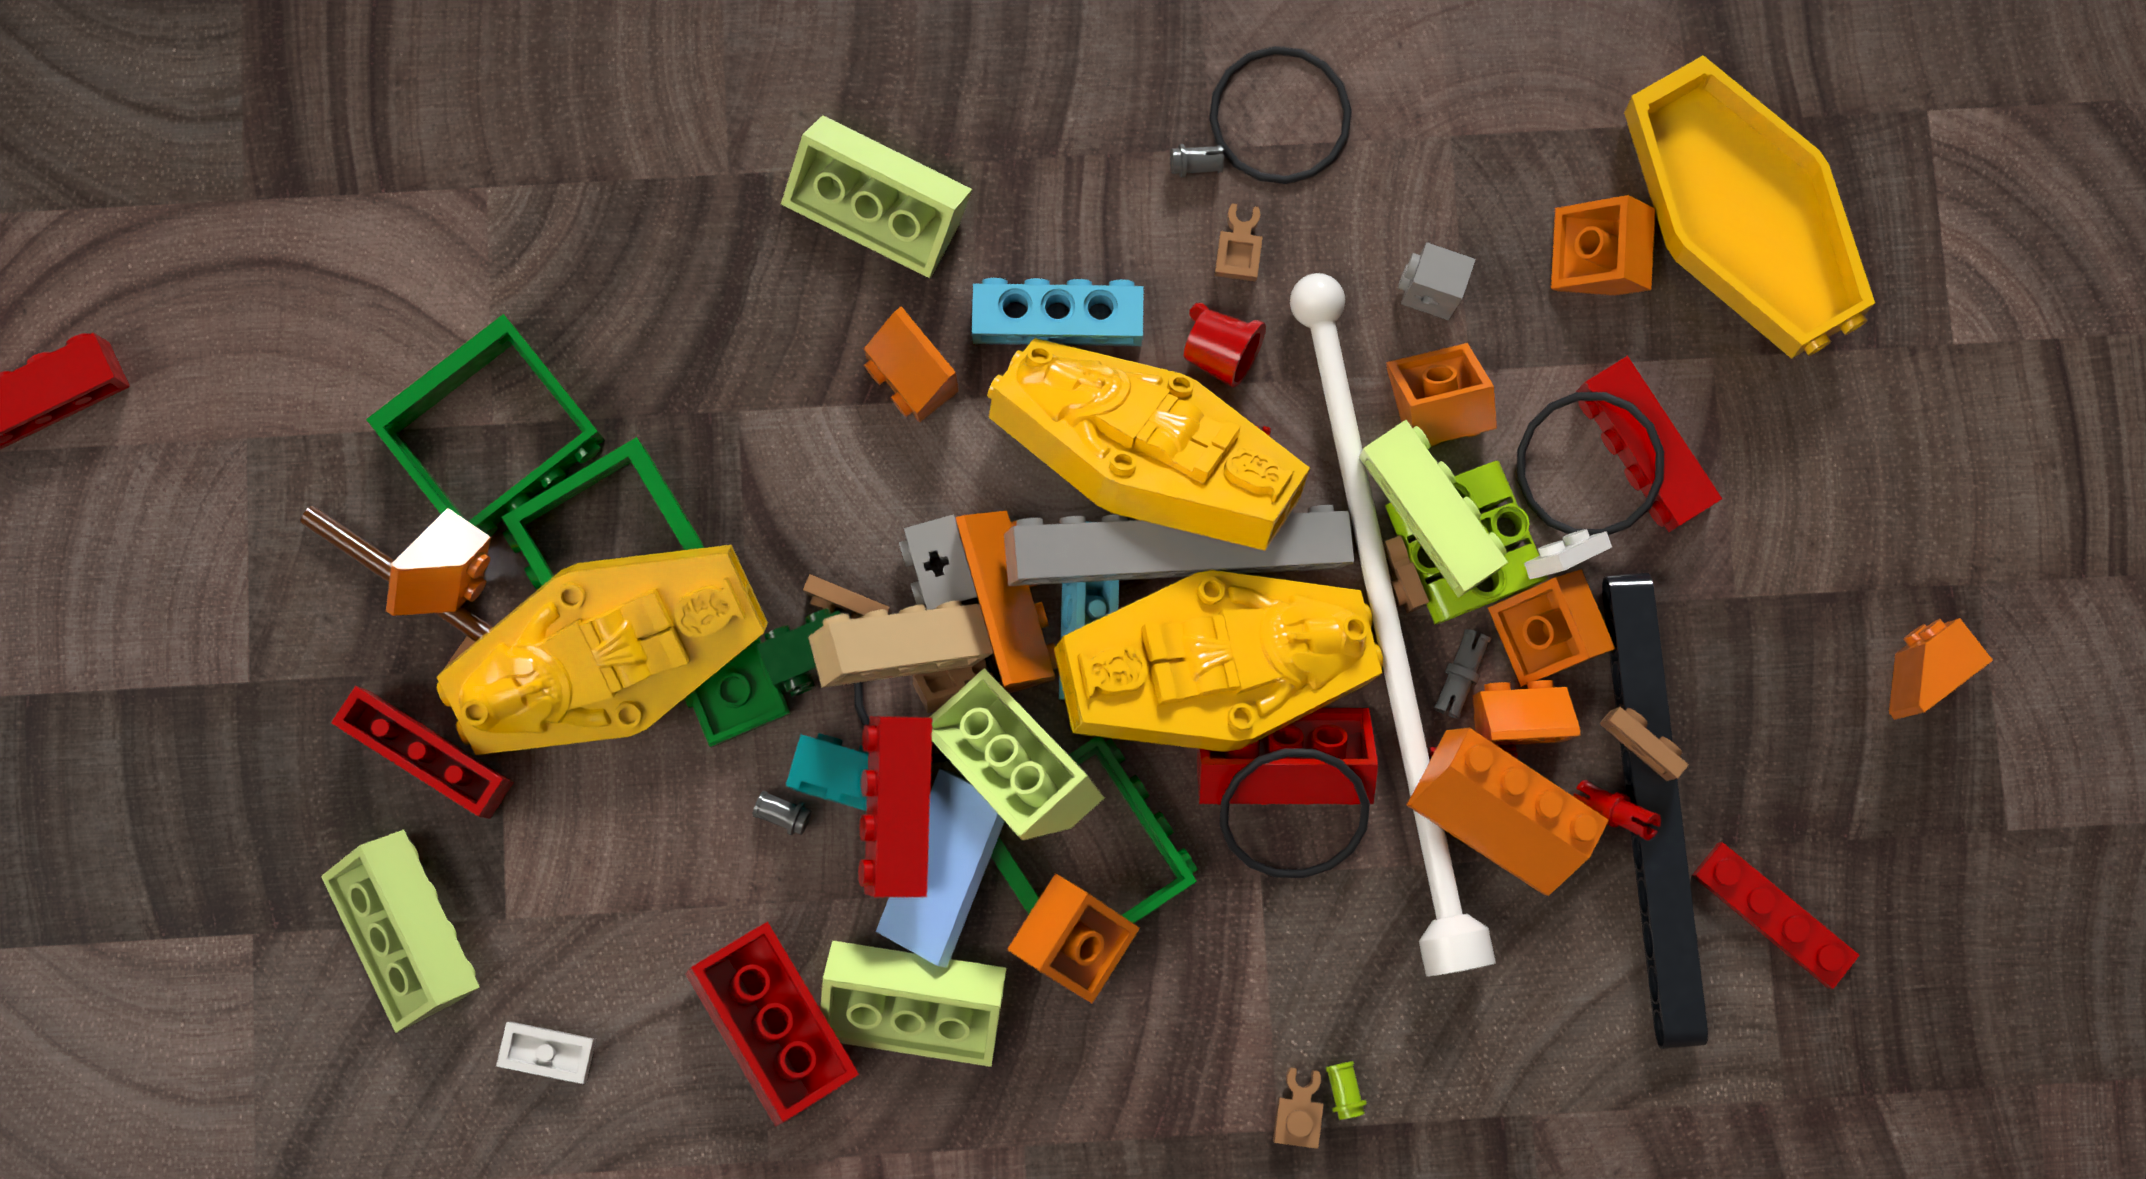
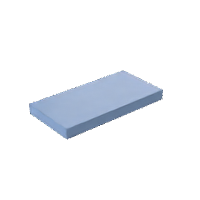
[876,769,1004,967]

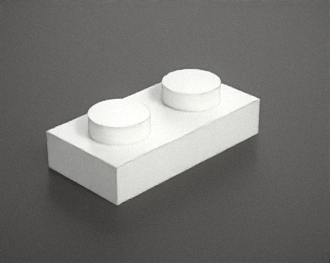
[1524,529,1612,579]
[496,1022,596,1084]

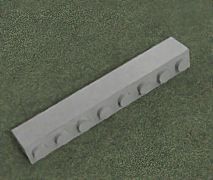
[1004,505,1354,586]

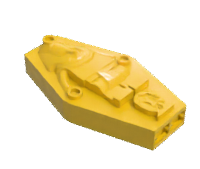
[1624,55,1875,359]
[987,338,1310,551]
[437,545,768,755]
[1054,570,1383,752]

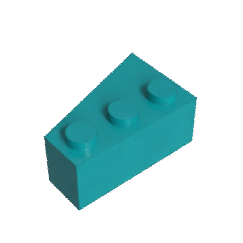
[785,733,933,811]

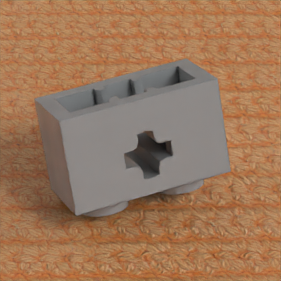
[1398,242,1476,320]
[899,514,978,610]

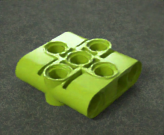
[1385,461,1549,625]

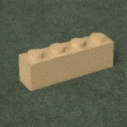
[809,600,993,688]

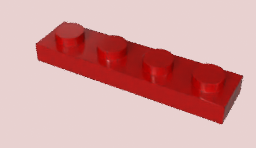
[1691,842,1860,989]

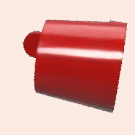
[1183,303,1266,388]

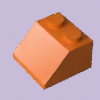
[1551,195,1655,296]
[864,307,959,423]
[1386,343,1497,446]
[386,508,491,616]
[1488,569,1616,687]
[1889,618,1993,720]
[1473,680,1580,746]
[1007,873,1140,1004]

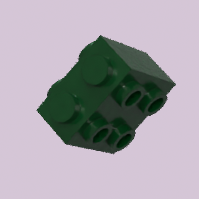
[757,608,852,697]

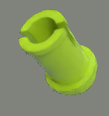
[1325,1061,1367,1120]

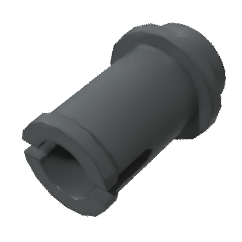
[1170,144,1224,178]
[753,790,812,836]

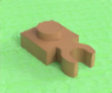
[1214,204,1262,282]
[1383,535,1429,614]
[912,659,994,713]
[1273,1067,1323,1149]

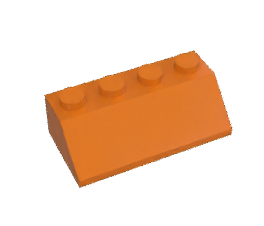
[955,511,1058,693]
[1407,728,1609,896]

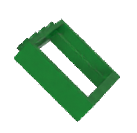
[366,314,605,537]
[502,437,705,590]
[991,736,1198,924]

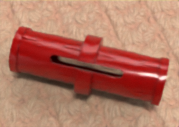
[1573,780,1661,840]

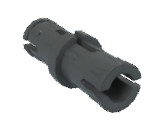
[1434,629,1491,719]

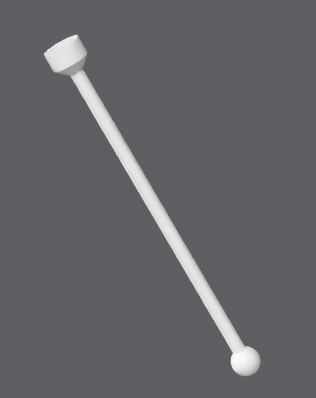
[1290,273,1496,976]

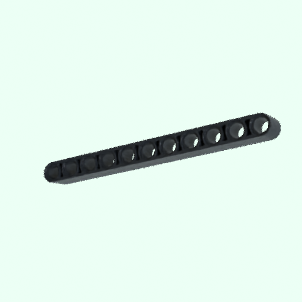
[1602,573,1708,1049]

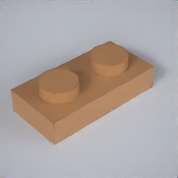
[803,574,892,619]
[1599,707,1689,781]

